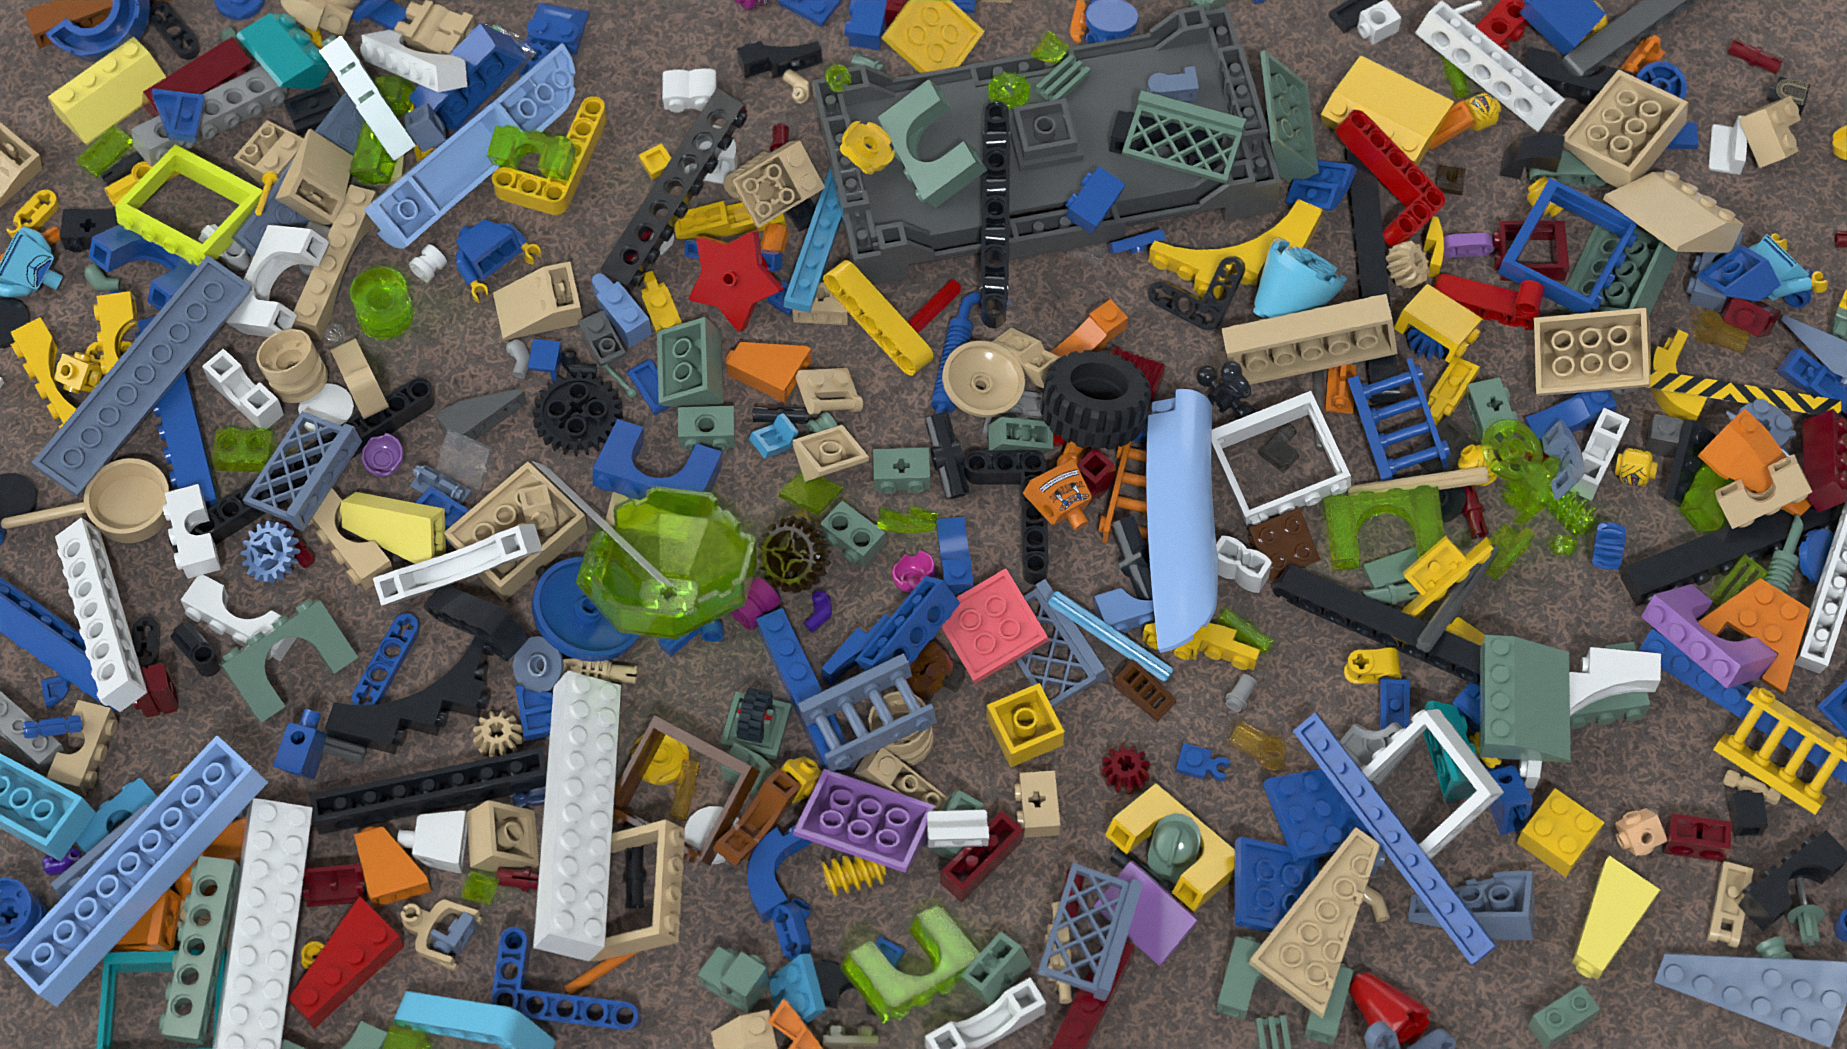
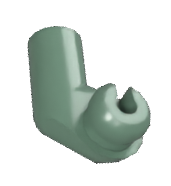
[84,263,122,291]

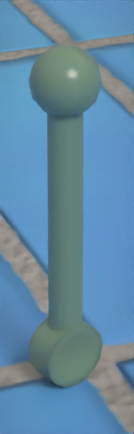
[598,363,637,399]

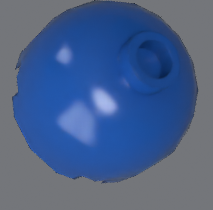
[1636,61,1687,100]

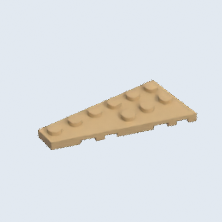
[1249,827,1380,1019]

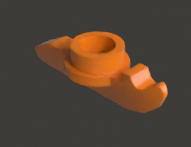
[1070,0,1087,43]

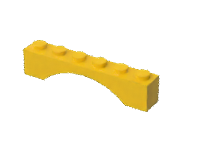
[10,317,118,453]

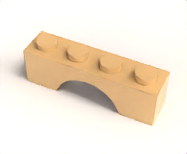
[308,488,393,591]

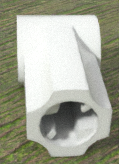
[198,224,250,272]

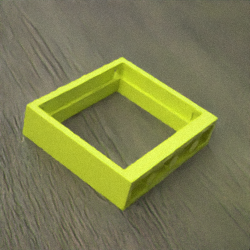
[115,144,263,266]

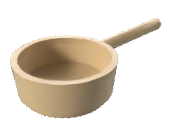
[0,458,169,543]

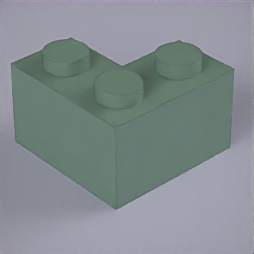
[697,946,769,1014]

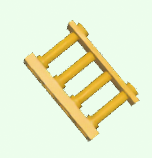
[1713,686,1847,815]

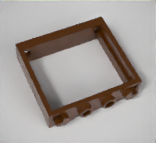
[613,715,761,867]

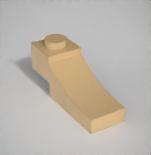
[992,328,1060,388]

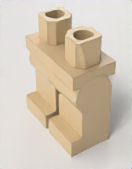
[394,0,475,55]

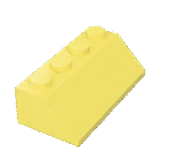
[48,37,166,146]

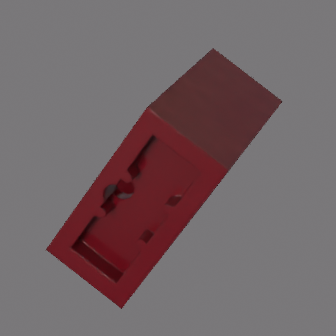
[1492,221,1569,281]

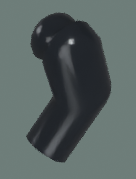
[561,349,597,378]

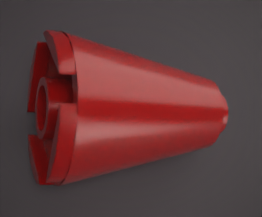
[1349,972,1432,1046]

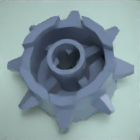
[1726,399,1796,457]

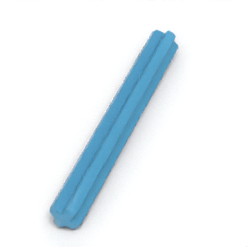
[1048,591,1173,682]

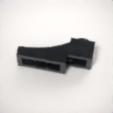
[737,41,823,79]

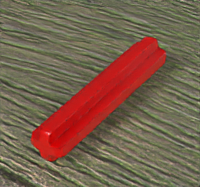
[907,279,961,333]

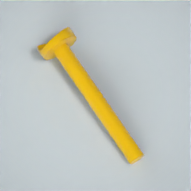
[255,171,278,216]

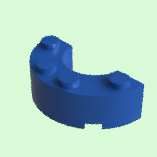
[45,0,150,62]

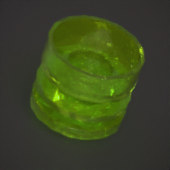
[350,266,414,340]

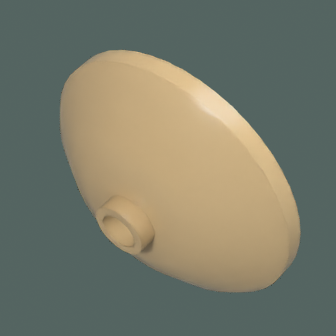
[942,341,1025,417]

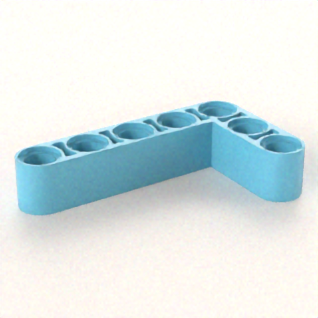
[394,992,556,1049]

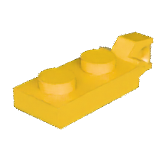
[641,271,682,335]
[1428,356,1480,427]

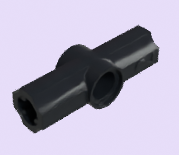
[925,412,970,500]
[1110,516,1153,600]

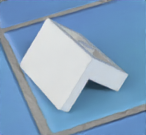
[1708,115,1747,175]
[927,810,989,848]

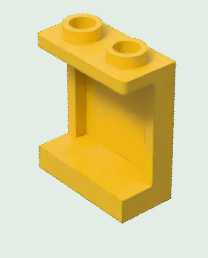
[1394,284,1482,363]

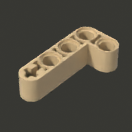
[331,338,389,419]

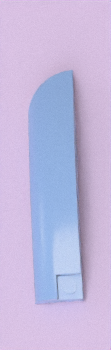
[364,43,576,249]
[1147,389,1218,653]

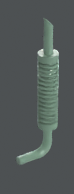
[1742,513,1803,641]

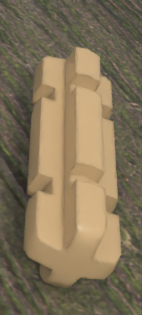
[1723,770,1781,805]

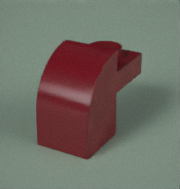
[1077,450,1116,511]

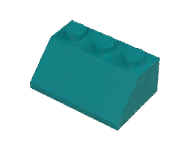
[237,13,331,89]
[1422,701,1477,803]

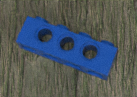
[856,576,960,688]

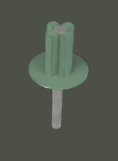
[1787,877,1825,946]

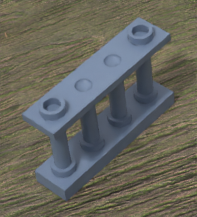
[798,653,937,772]

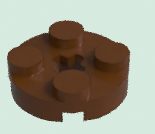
[907,642,953,698]

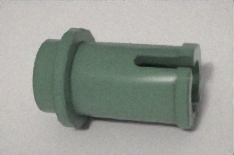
[850,53,886,73]

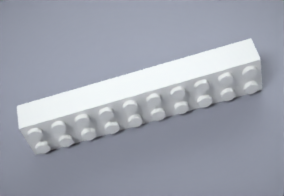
[534,671,621,961]
[213,798,312,1049]

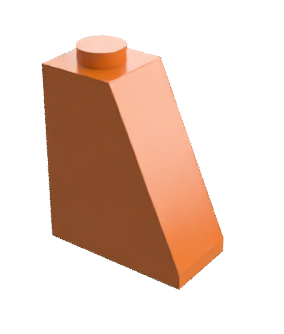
[725,342,812,403]
[354,826,432,908]

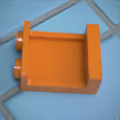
[108,888,182,953]

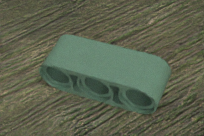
[1529,151,1606,187]

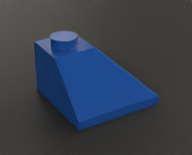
[1696,244,1781,301]

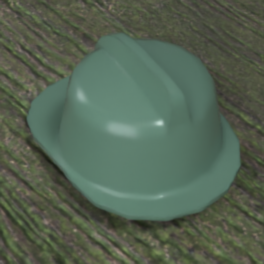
[1148,814,1201,883]

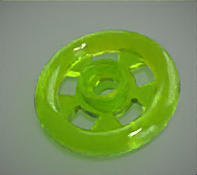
[1481,419,1543,482]

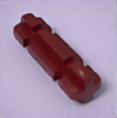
[279,520,315,568]

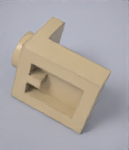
[519,484,556,530]

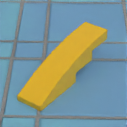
[674,201,787,239]

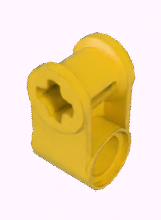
[1344,648,1402,684]

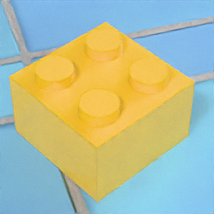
[986,683,1065,768]
[1517,788,1604,878]

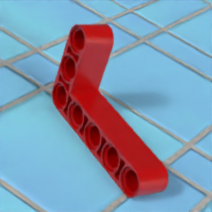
[1336,109,1446,247]

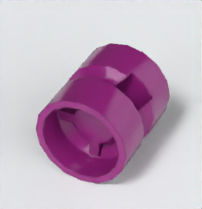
[727,577,781,631]

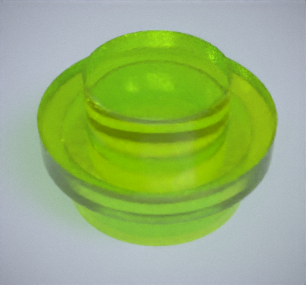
[1549,535,1578,555]

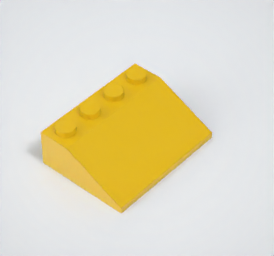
[1321,56,1455,166]

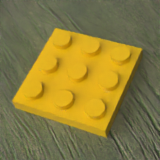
[881,0,985,73]

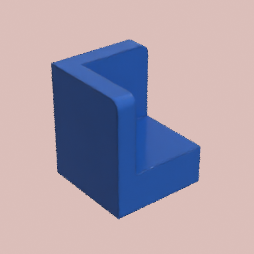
[528,339,563,383]

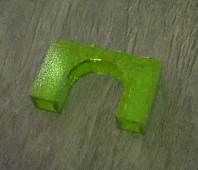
[1324,485,1444,571]
[841,903,980,1024]

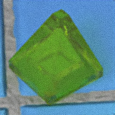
[1030,30,1069,65]
[461,871,499,905]

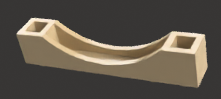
[293,185,377,341]

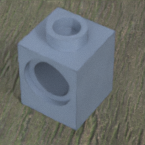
[404,103,446,152]

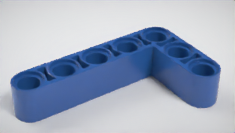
[491,927,642,1031]

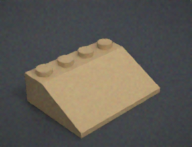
[1563,70,1688,188]
[1603,170,1744,253]
[1534,308,1651,396]
[443,461,588,602]

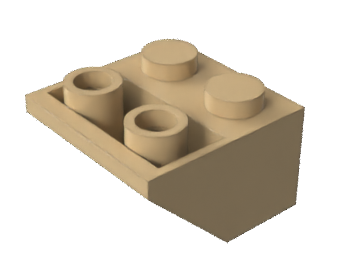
[234,120,303,187]

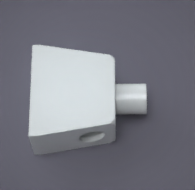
[397,811,468,873]

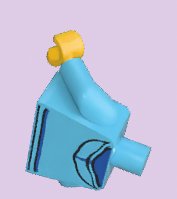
[0,219,63,298]
[1749,233,1828,301]

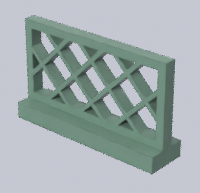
[1122,90,1246,184]

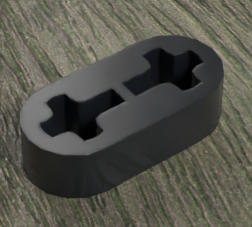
[131,617,160,669]

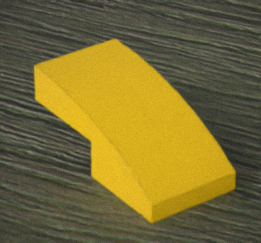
[1423,216,1444,278]

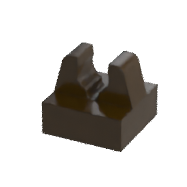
[1436,165,1466,196]

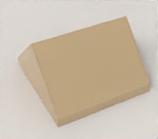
[793,425,869,482]

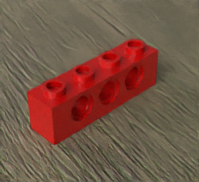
[1475,0,1532,52]

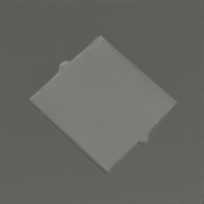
[436,429,492,490]

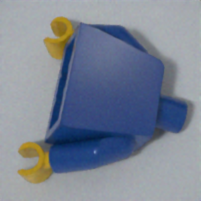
[456,220,541,303]

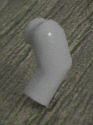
[506,339,530,379]

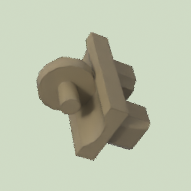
[823,1026,878,1049]

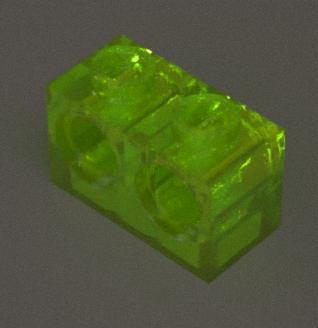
[212,428,276,472]

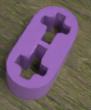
[1443,233,1494,258]

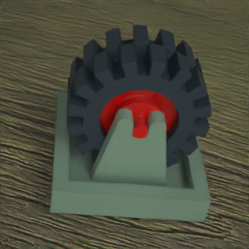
[720,687,792,760]

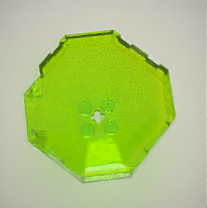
[576,486,757,640]

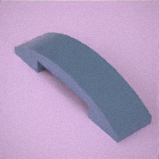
[1541,419,1585,500]

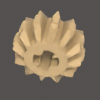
[1386,241,1430,289]
[473,710,523,758]

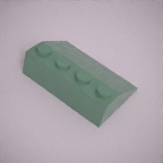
[1260,50,1319,184]
[1557,225,1679,316]
[1480,635,1571,763]

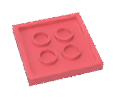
[941,568,1049,684]

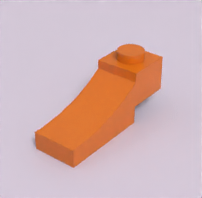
[1050,299,1128,357]

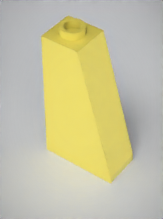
[340,492,446,564]
[1572,856,1660,980]

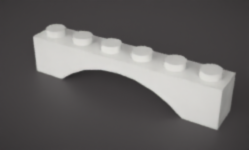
[361,30,467,92]
[373,524,543,606]

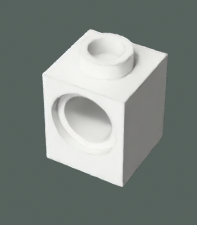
[1358,0,1401,45]

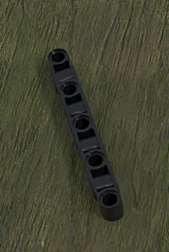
[980,101,1010,329]

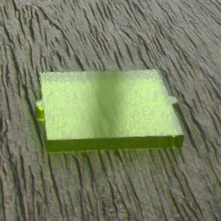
[779,471,843,516]

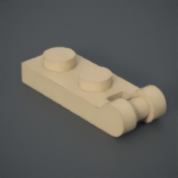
[1707,861,1754,948]

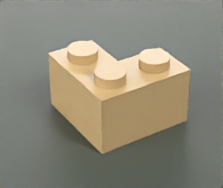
[1739,95,1801,168]

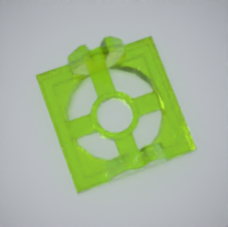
[1501,455,1560,526]

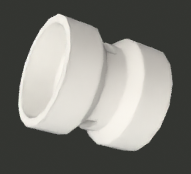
[409,244,447,282]

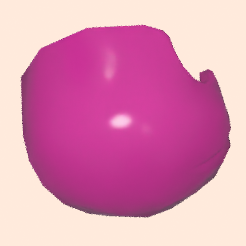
[891,550,935,593]

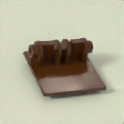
[1248,507,1320,580]

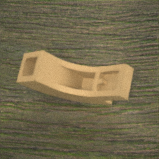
[280,0,353,37]

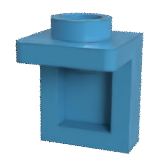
[749,413,798,459]

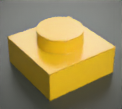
[638,143,671,180]

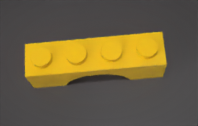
[94,291,138,375]

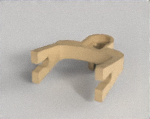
[401,900,483,972]

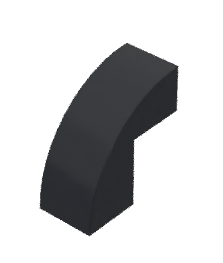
[1499,134,1565,180]

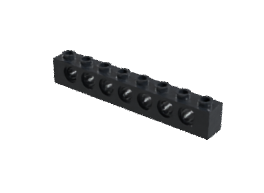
[600,88,747,292]
[309,747,547,835]

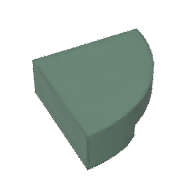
[218,27,245,51]

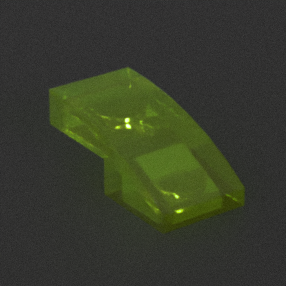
[876,506,938,533]

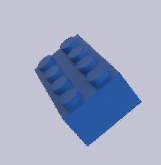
[409,23,526,130]

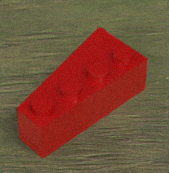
[288,896,404,1029]

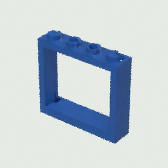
[1498,178,1638,314]

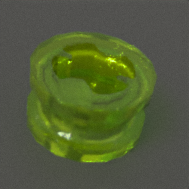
[825,64,851,92]

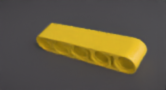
[823,260,934,376]

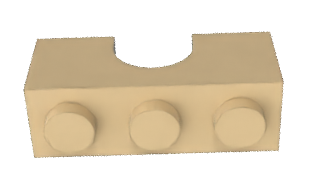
[1715,454,1812,529]
[46,700,118,797]

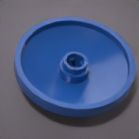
[532,557,646,662]

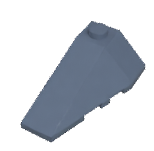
[1781,315,1847,385]
[1408,871,1535,940]

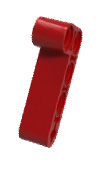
[1433,274,1544,330]

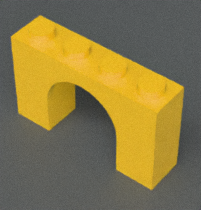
[1105,783,1235,912]

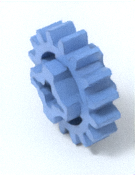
[241,521,300,584]

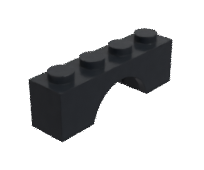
[1525,47,1634,105]
[1109,110,1223,170]
[1738,830,1847,931]

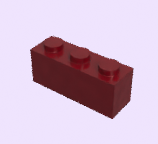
[940,811,1024,903]

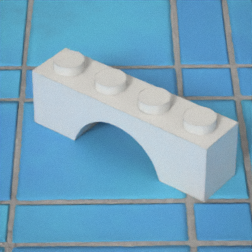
[181,575,297,661]
[925,978,1046,1049]

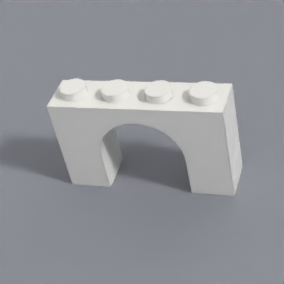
[226,225,329,337]

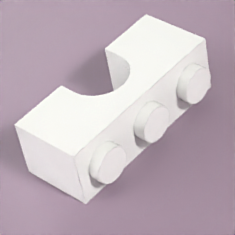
[202,349,284,432]
[1569,408,1630,501]
[162,484,221,579]

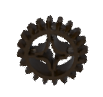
[756,516,832,593]

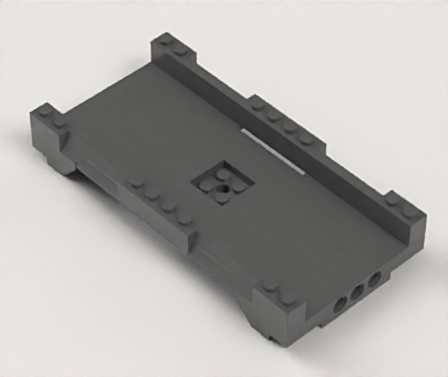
[812,5,1281,285]

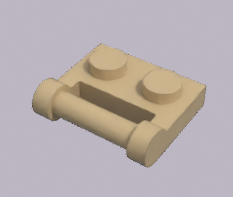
[795,368,863,414]

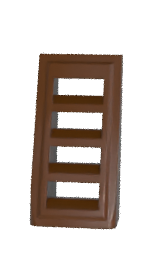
[1114,660,1177,722]

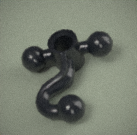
[1196,361,1256,420]

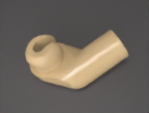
[783,69,810,103]
[1361,885,1390,923]

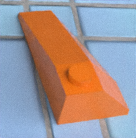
[1698,409,1812,517]

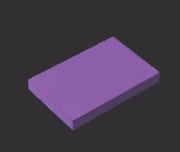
[1093,861,1199,966]

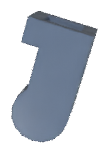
[1147,66,1199,103]

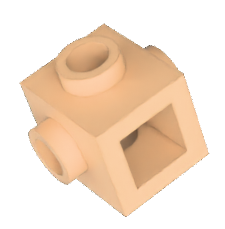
[1615,808,1668,856]

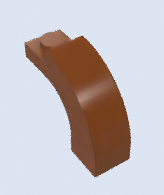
[713,769,802,867]

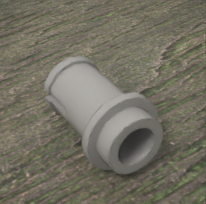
[1225,674,1257,712]

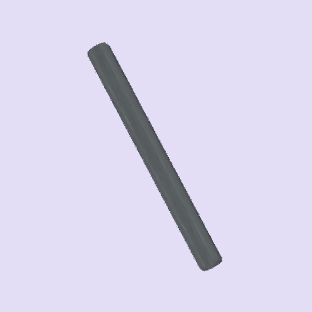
[1416,544,1499,652]

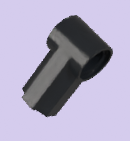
[170,622,221,677]

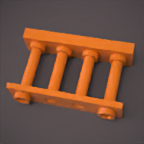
[1098,441,1148,543]

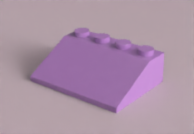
[793,769,935,873]

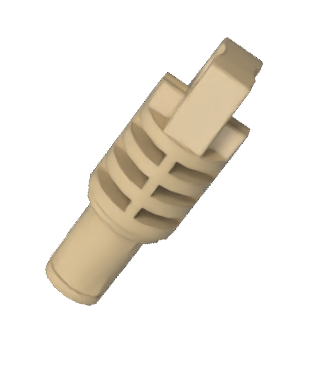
[561,658,638,685]

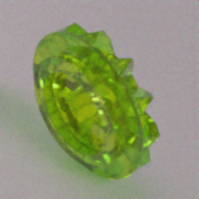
[988,71,1030,109]

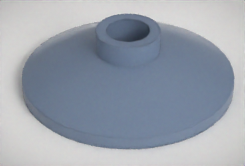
[513,636,563,693]

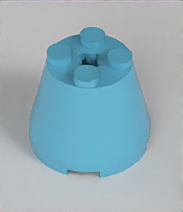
[1253,238,1347,319]

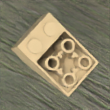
[0,122,42,208]
[275,129,354,225]
[731,140,825,228]
[493,261,583,341]

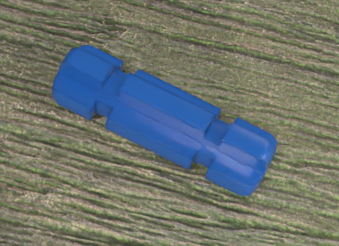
[22,715,82,739]

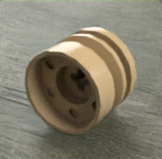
[256,329,328,404]
[868,691,934,766]

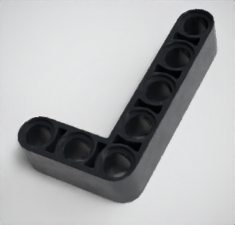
[964,450,1049,585]

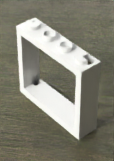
[1211,391,1351,528]
[1360,709,1504,859]

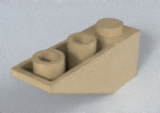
[854,747,947,811]

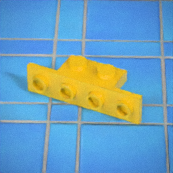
[1401,536,1494,619]

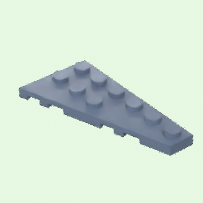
[1654,953,1847,1048]

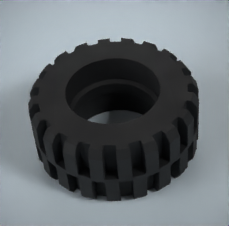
[1040,350,1151,450]

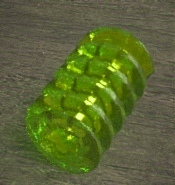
[1537,482,1599,539]

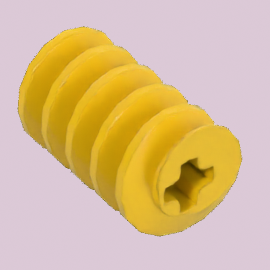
[821,855,886,897]

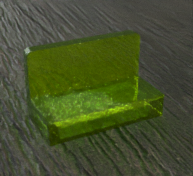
[1485,524,1535,582]

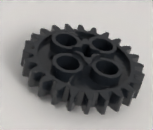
[532,371,623,457]

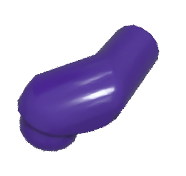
[803,590,832,633]
[42,848,81,876]

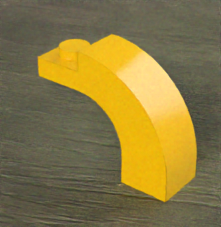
[1650,330,1707,424]

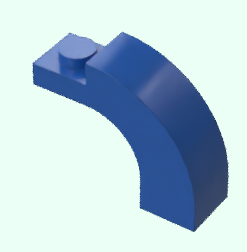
[747,825,813,923]

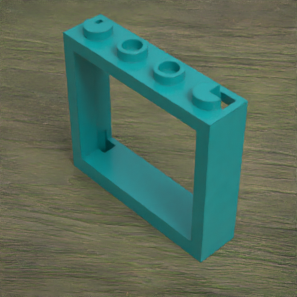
[96,949,227,1049]

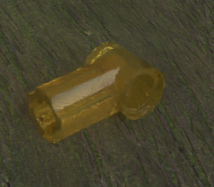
[1693,310,1750,354]
[1229,721,1286,771]

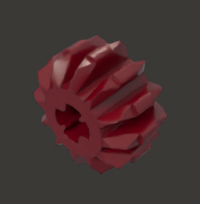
[1101,744,1150,795]

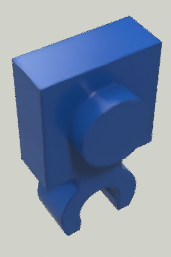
[1175,743,1230,781]

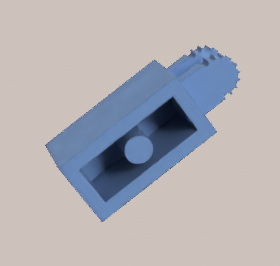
[591,273,652,349]

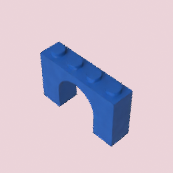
[89,224,198,311]
[593,419,722,518]

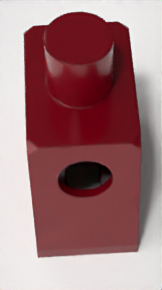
[1721,297,1781,337]

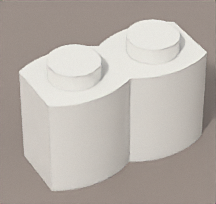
[663,69,717,112]
[1216,536,1272,593]

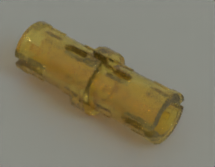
[669,759,701,821]

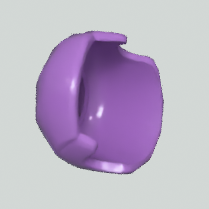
[361,433,405,477]

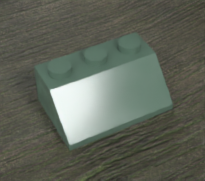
[657,317,723,407]

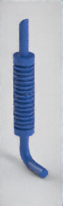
[931,292,1009,414]

